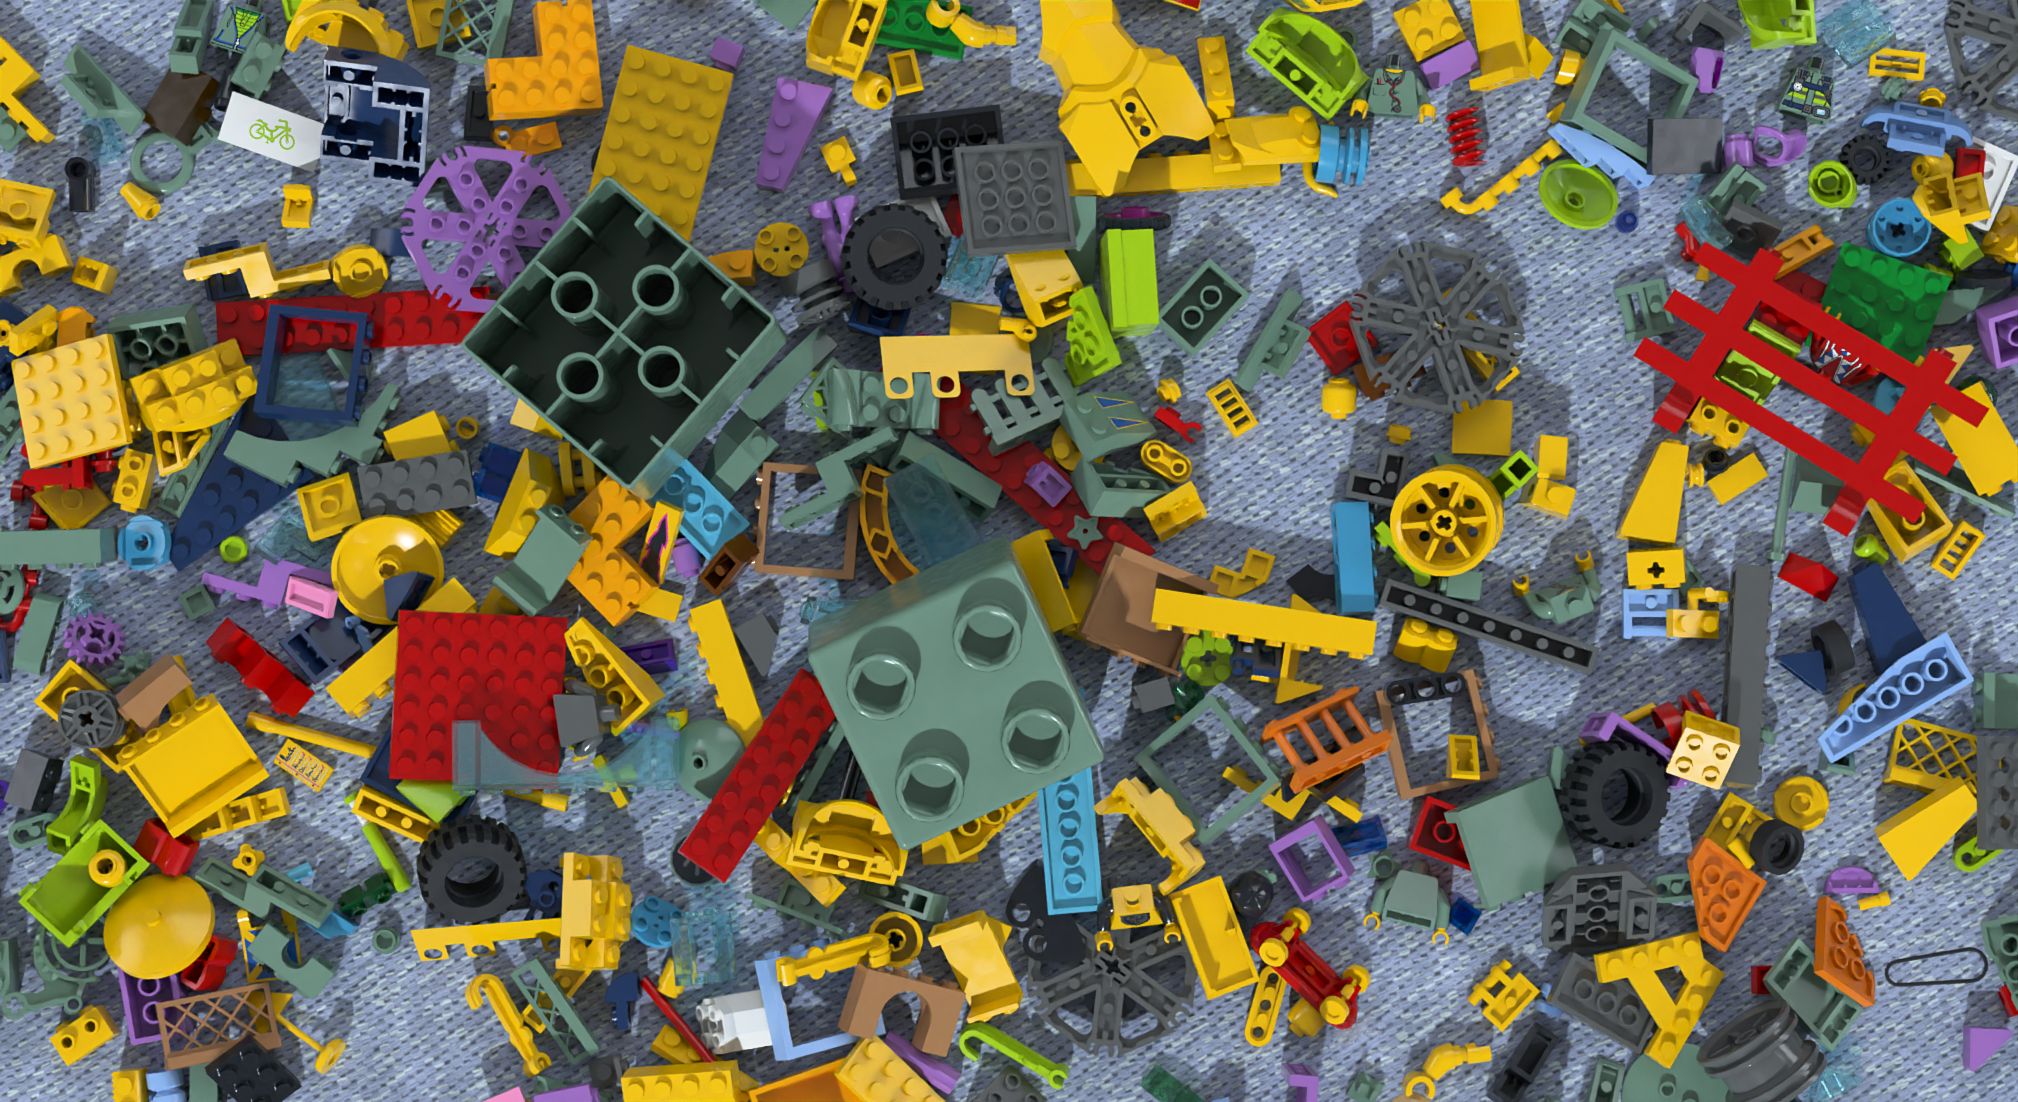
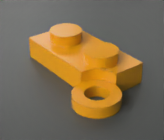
[493,121,563,160]

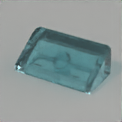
[79,112,127,167]

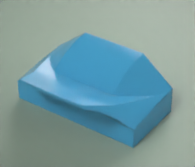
[305,908,360,939]

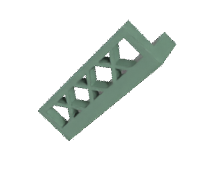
[510,954,601,1066]

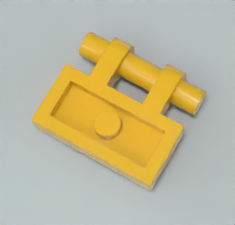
[1467,958,1540,1032]

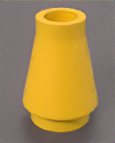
[120,182,161,221]

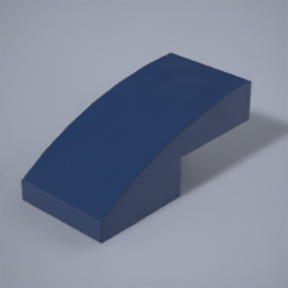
[369,228,424,258]

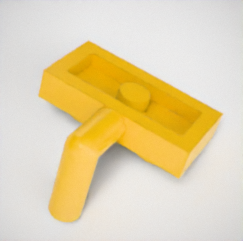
[1666,587,1719,639]

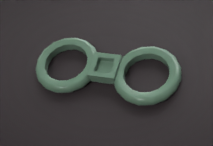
[130,81,250,194]

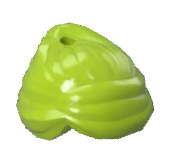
[1807,160,1858,208]

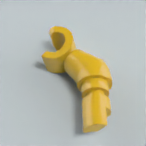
[926,0,1017,48]
[1402,1043,1492,1099]

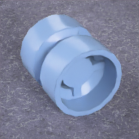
[146,1068,187,1102]

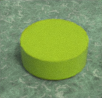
[220,536,249,564]

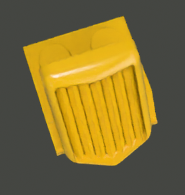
[1912,172,1992,244]

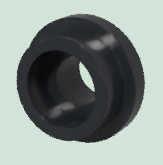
[1702,448,1731,474]

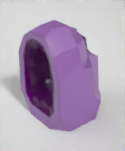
[1689,46,1724,93]

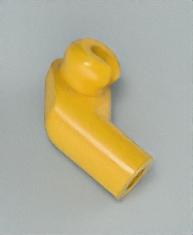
[999,317,1037,342]

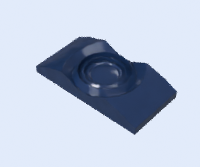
[279,597,392,685]

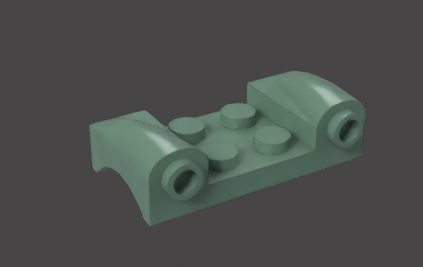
[826,368,940,435]

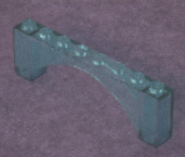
[452,716,679,796]

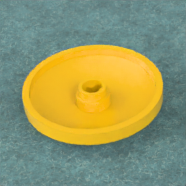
[331,515,444,625]
[103,873,215,979]

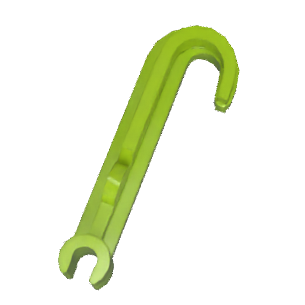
[959,1021,1070,1089]

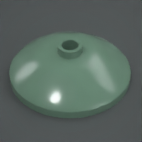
[671,718,746,801]

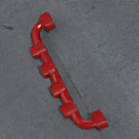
[0,479,50,634]

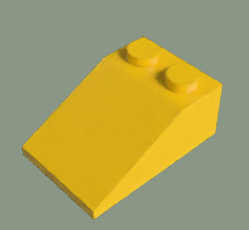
[1866,459,1954,563]

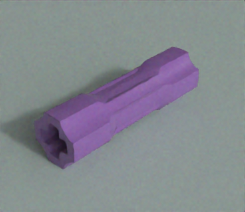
[883,1030,961,1094]

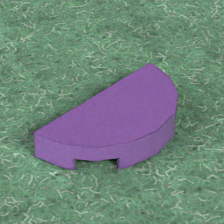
[1823,865,1880,894]

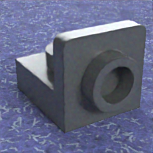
[588,1053,630,1088]

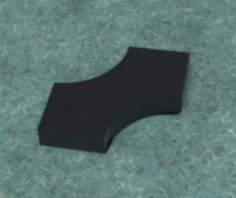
[1286,564,1336,602]

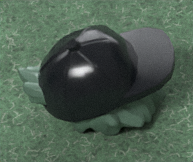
[1225,868,1278,933]

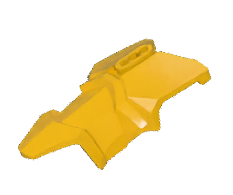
[1038,0,1215,197]

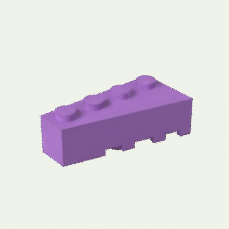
[755,77,834,194]

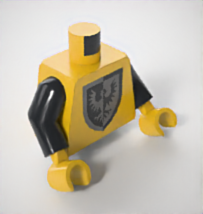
[1095,884,1181,951]

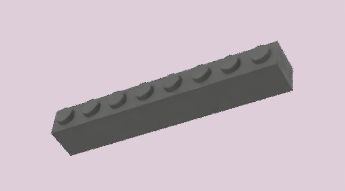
[1721,563,1774,789]
[1378,578,1600,675]

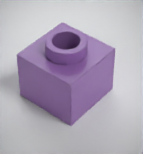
[709,37,745,72]

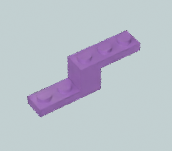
[201,555,335,610]

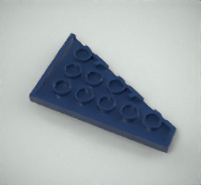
[169,394,316,572]

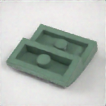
[1555,0,1634,62]

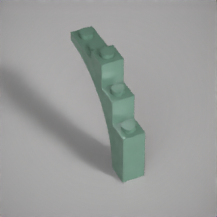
[224,382,402,488]

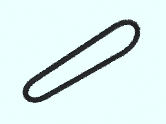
[1885,947,1988,987]

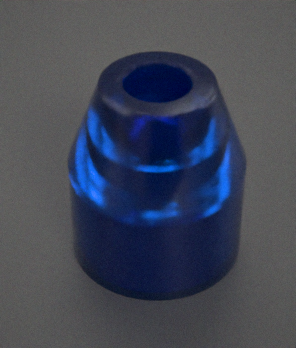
[1615,210,1639,234]

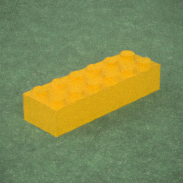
[325,577,479,720]

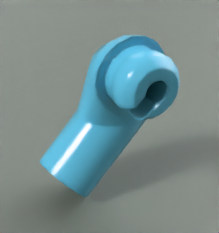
[285,862,314,882]

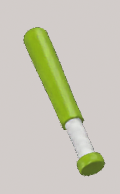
[343,792,411,892]

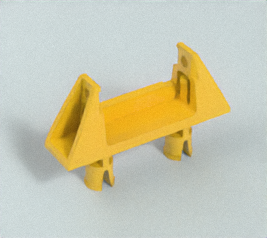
[1250,594,1323,704]

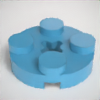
[118,515,171,571]

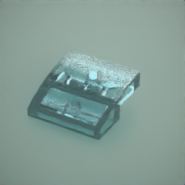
[1816,0,1896,69]

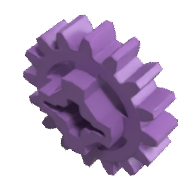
[63,611,126,670]

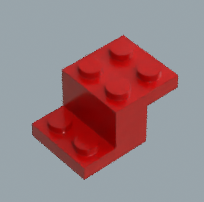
[1747,269,1827,346]

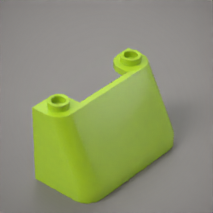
[18,819,150,949]

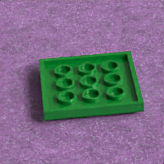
[1804,241,1951,374]

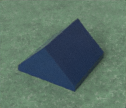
[847,296,912,339]

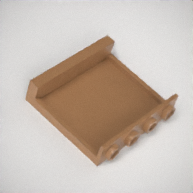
[1076,542,1219,678]

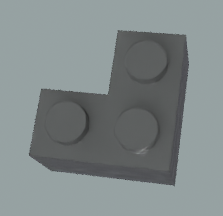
[1342,447,1411,508]

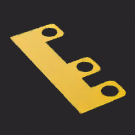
[410,918,561,961]

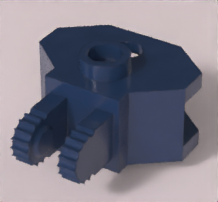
[523,869,563,921]

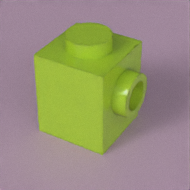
[1937,228,1984,274]

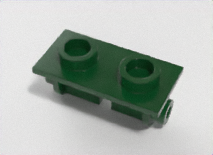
[338,872,398,918]

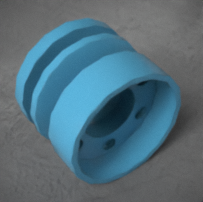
[1313,124,1370,186]
[1866,198,1932,261]

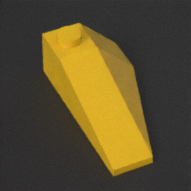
[937,791,1038,862]

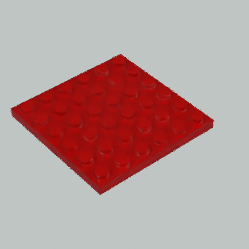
[388,609,568,784]

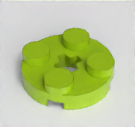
[1180,631,1233,686]

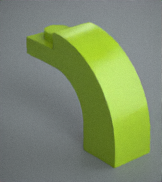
[1465,449,1540,509]
[46,754,108,856]

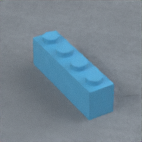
[1330,501,1379,616]

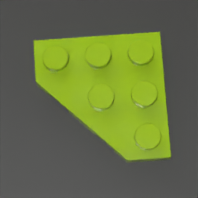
[1064,285,1122,388]

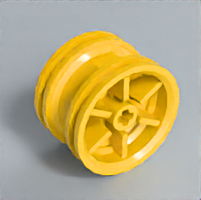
[1390,464,1505,576]

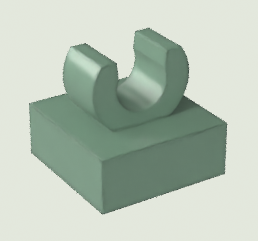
[1346,1070,1384,1102]

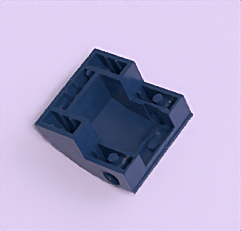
[320,45,431,187]

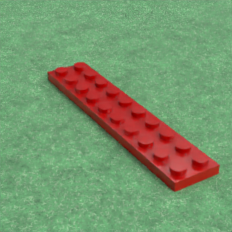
[216,286,491,357]
[934,376,1156,576]

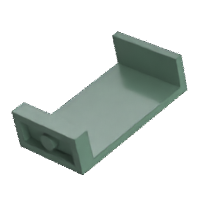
[491,503,593,616]

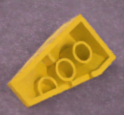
[564,617,666,737]

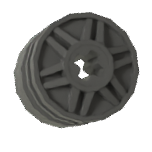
[779,259,851,326]
[58,690,130,749]

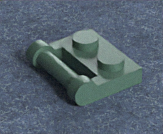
[1613,277,1676,343]

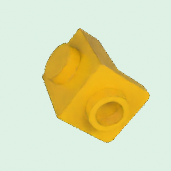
[281,184,315,228]

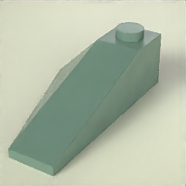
[702,410,781,502]

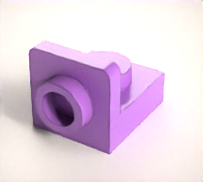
[1024,461,1072,508]

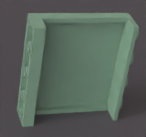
[1444,775,1578,912]

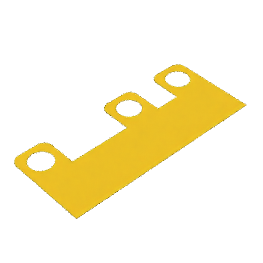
[880,334,1035,399]

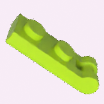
[1374,520,1431,586]

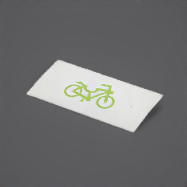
[218,91,324,172]

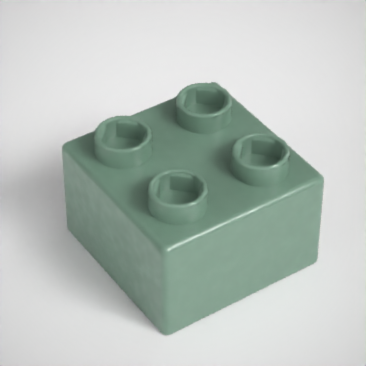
[461,177,787,500]
[808,535,1105,850]

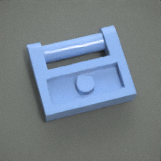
[1621,589,1679,639]

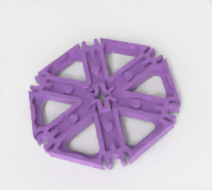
[401,145,572,313]

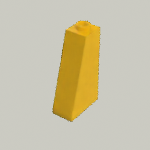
[1615,439,1689,547]
[1873,775,1977,881]

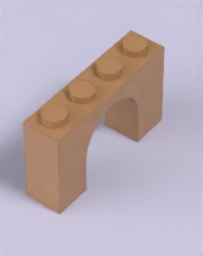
[115,653,242,737]
[837,962,966,1057]

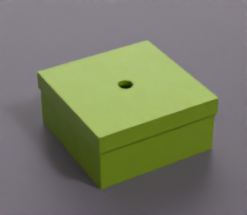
[1097,229,1160,339]

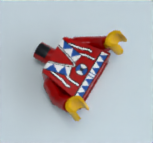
[1809,307,1881,386]

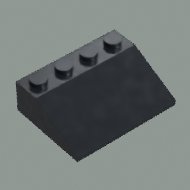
[890,104,1004,200]

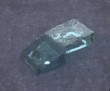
[1679,193,1734,250]

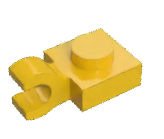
[820,136,858,187]

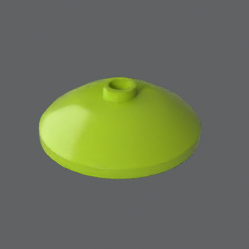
[1538,159,1618,230]

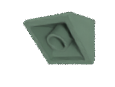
[1790,456,1845,515]

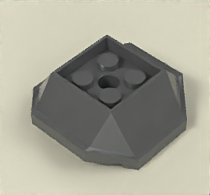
[1541,863,1657,956]

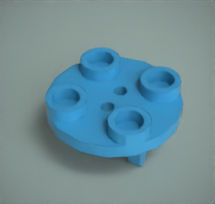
[630,896,686,948]

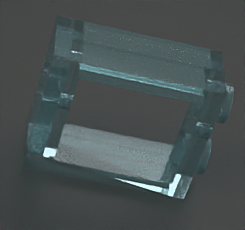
[670,908,737,986]

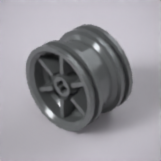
[1696,999,1827,1102]

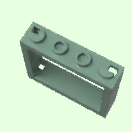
[1559,28,1699,170]
[1135,693,1283,845]

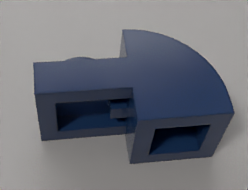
[605,971,641,1030]

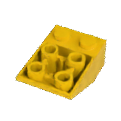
[1005,250,1084,327]

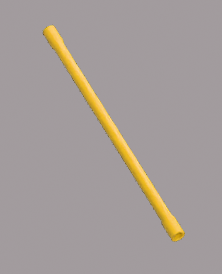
[246,711,570,812]

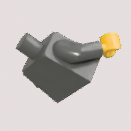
[553,676,622,762]

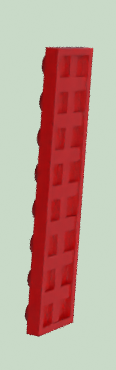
[677,668,835,883]

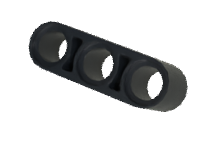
[1383,672,1466,706]

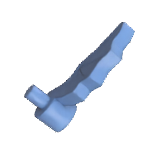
[345,615,373,654]

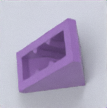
[1963,1026,2014,1072]

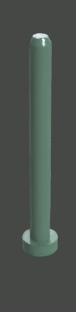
[1766,447,1797,562]

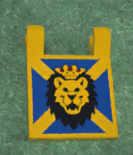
[237,908,302,984]

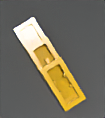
[184,787,292,841]

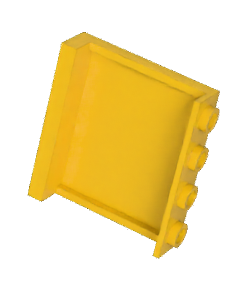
[115,693,270,838]

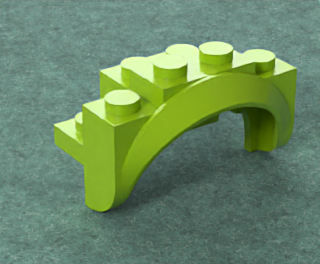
[1737,0,1817,49]
[1245,7,1369,121]

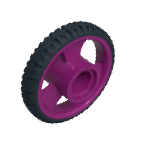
[1100,206,1171,231]

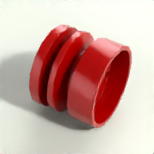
[1651,689,1717,751]

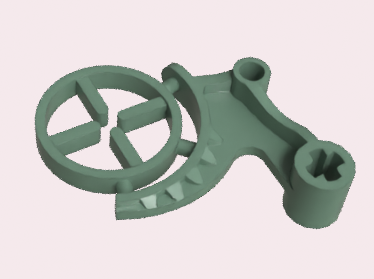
[1,916,110,1020]

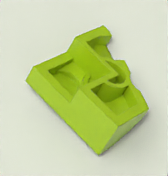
[396,779,477,825]

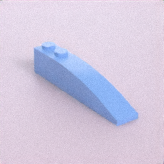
[1817,632,1974,763]

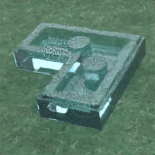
[253,511,332,565]

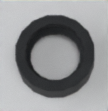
[1811,620,1855,676]
[1749,819,1805,875]

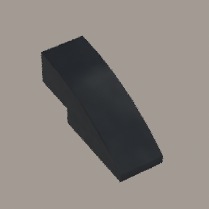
[1485,1022,1559,1102]

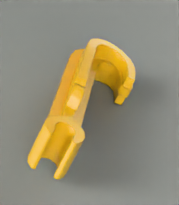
[775,933,891,986]
[465,974,551,1078]

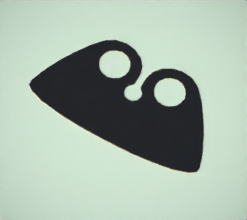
[1006,865,1086,963]

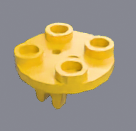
[754,222,809,277]

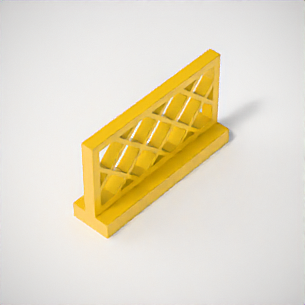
[1882,718,2002,800]

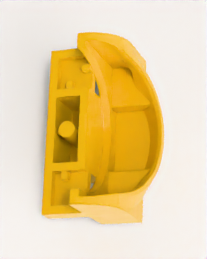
[285,0,409,62]
[805,0,888,82]
[129,338,257,433]
[1093,777,1206,896]
[786,799,908,886]
[555,852,632,971]

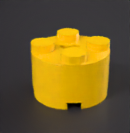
[868,910,924,968]

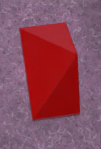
[1777,552,1839,602]

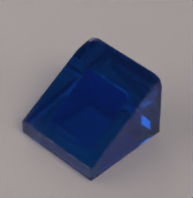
[1449,897,1482,936]

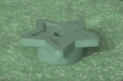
[1067,515,1103,550]
[1367,849,1402,882]

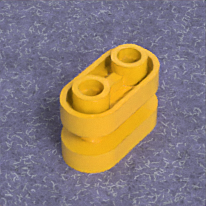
[1140,440,1192,484]
[559,442,603,497]

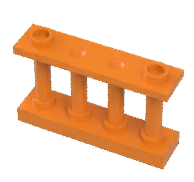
[1259,685,1393,794]

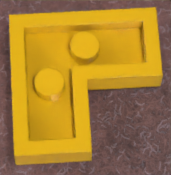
[9,304,57,356]

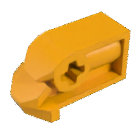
[56,306,96,348]

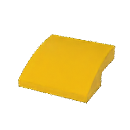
[1451,399,1513,456]
[1143,481,1207,543]
[1703,792,1773,870]

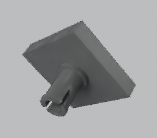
[1709,199,1784,261]

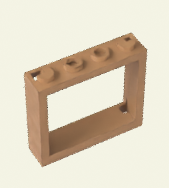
[750,462,864,581]
[1373,669,1502,800]

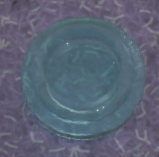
[69,593,97,617]

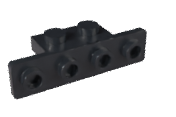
[1281,726,1365,803]

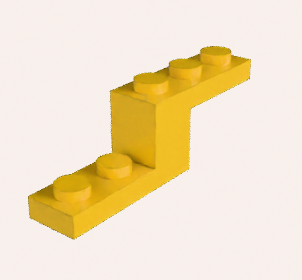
[0,35,56,144]
[1197,36,1241,173]
[183,242,332,298]
[1221,765,1363,823]
[753,816,846,908]

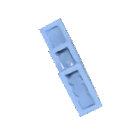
[1547,123,1655,190]

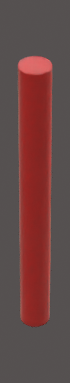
[639,976,717,1063]

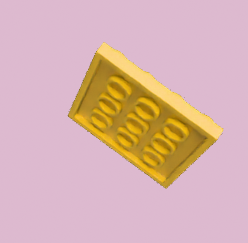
[11,334,133,469]

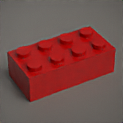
[1405,795,1472,872]

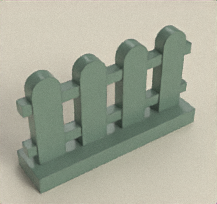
[969,357,1081,457]

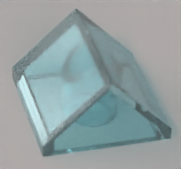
[940,234,1000,300]

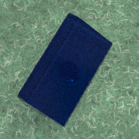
[1331,816,1387,858]

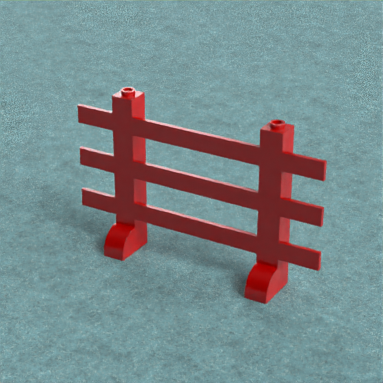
[1633,241,1989,537]

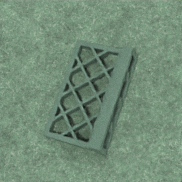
[435,0,516,67]

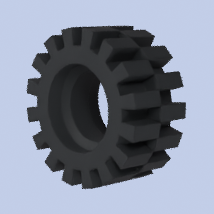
[1838,134,1892,186]

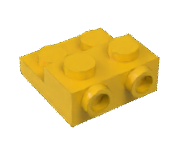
[0,178,56,250]

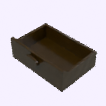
[143,67,219,147]

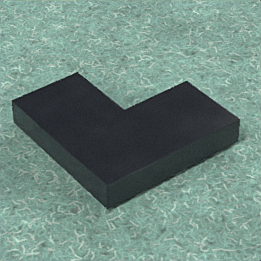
[463,85,496,142]

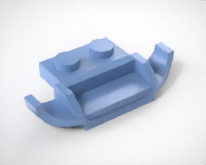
[1861,101,1973,157]

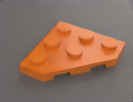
[1687,836,1767,953]
[1813,896,1875,1007]

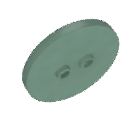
[1621,1042,1729,1102]

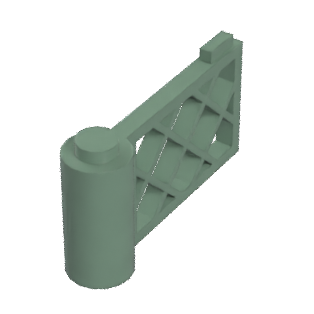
[798,357,910,469]

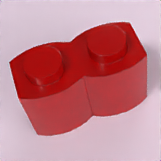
[133,817,200,877]
[181,932,238,992]

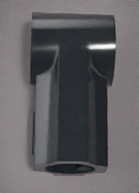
[64,157,96,213]

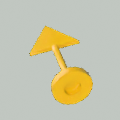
[242,991,346,1074]

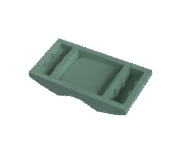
[1762,937,1864,1052]

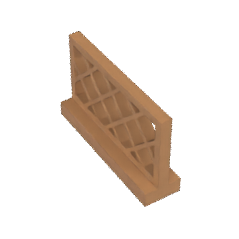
[155,982,282,1071]

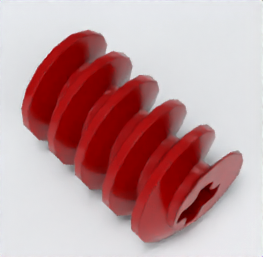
[1445,107,1487,167]

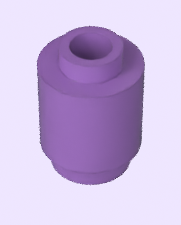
[1724,134,1754,171]
[672,537,704,579]

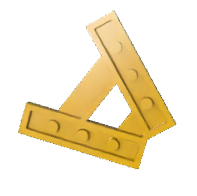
[1593,931,1725,1069]

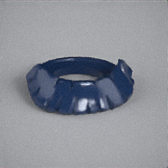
[993,274,1025,313]

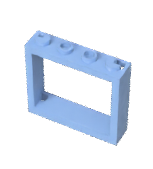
[754,932,886,1061]

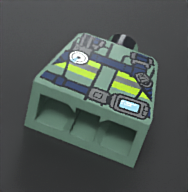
[1774,57,1835,126]

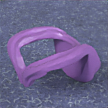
[1752,124,1807,167]

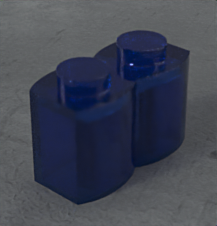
[473,442,523,504]

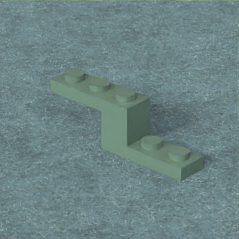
[779,426,900,531]
[194,856,335,929]

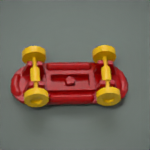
[1250,907,1371,1030]

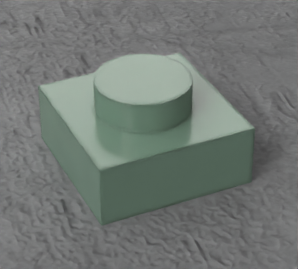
[178,584,218,621]

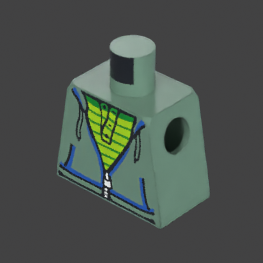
[210,0,272,56]

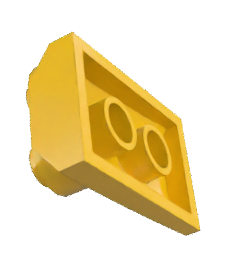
[1224,106,1321,166]

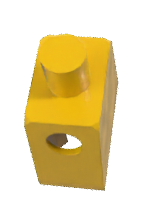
[1518,477,1576,520]

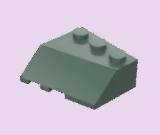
[106,303,209,379]

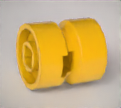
[1554,48,1587,87]

